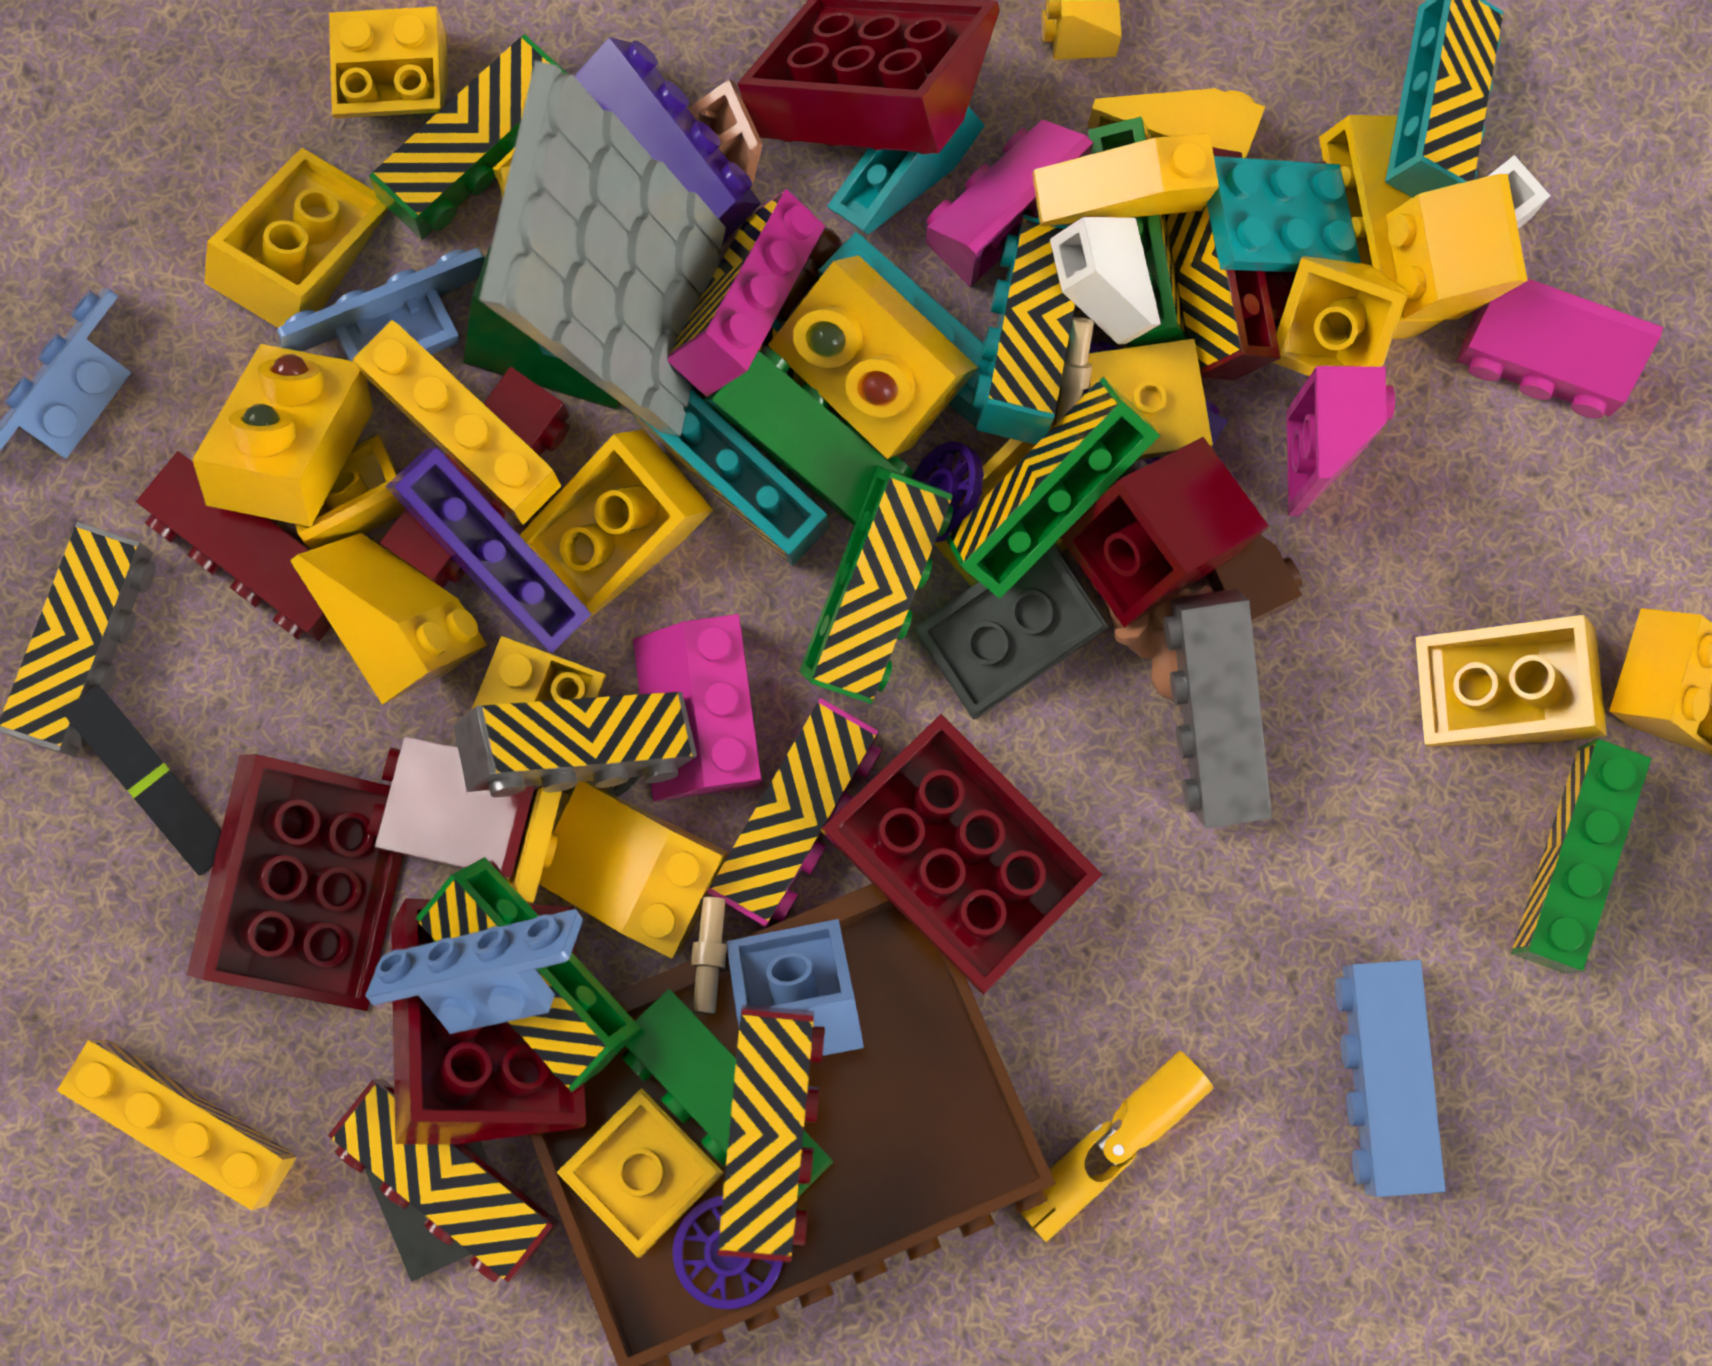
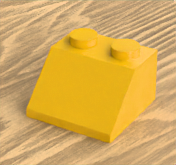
[1386,174,1528,320]

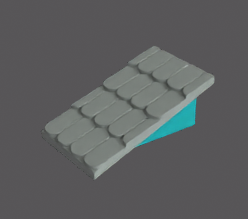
[479,61,726,436]

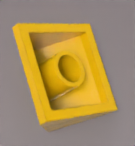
[1273,256,1408,376]
[295,434,405,550]

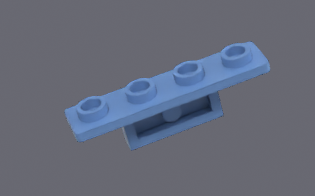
[277,247,485,381]
[0,288,132,459]
[365,909,583,1034]

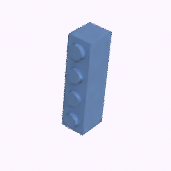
[1335,960,1446,1197]

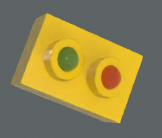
[768,255,978,459]
[192,344,373,527]

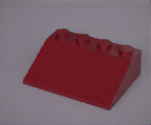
[737,0,1000,154]
[820,714,1103,995]
[186,754,403,1011]
[391,898,586,1145]

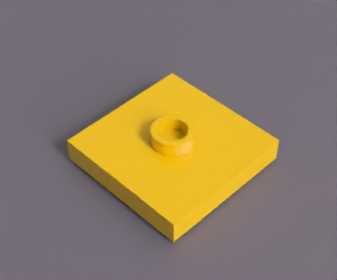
[1088,339,1213,460]
[508,786,562,904]
[557,1088,724,1258]

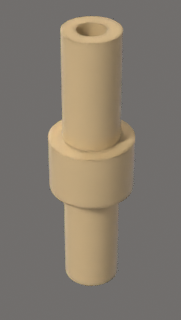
[1055,317,1094,425]
[691,897,727,1015]

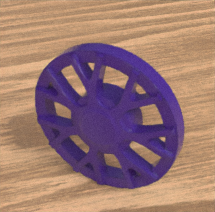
[912,441,984,542]
[673,1196,783,1309]

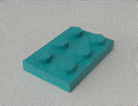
[1207,156,1361,272]

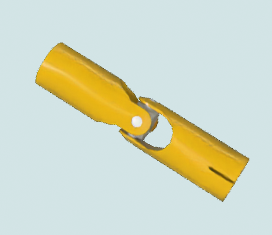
[1020,1050,1214,1242]

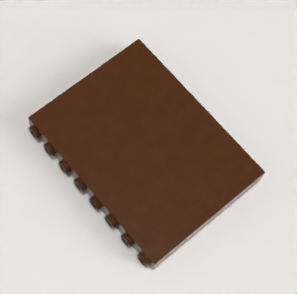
[530,883,1055,1366]

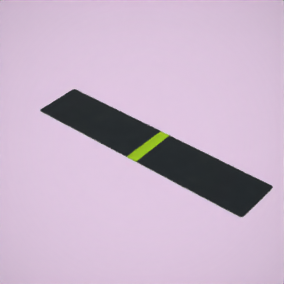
[62,685,221,875]

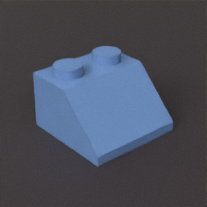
[726,919,864,1056]

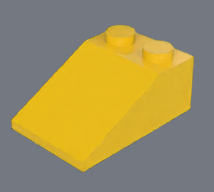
[204,147,389,328]
[519,429,713,626]
[290,533,487,705]
[1415,615,1607,746]
[539,781,730,959]

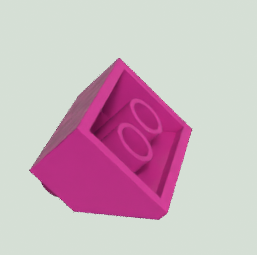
[926,119,1093,288]
[1456,278,1664,418]
[1286,366,1395,516]
[633,614,763,802]

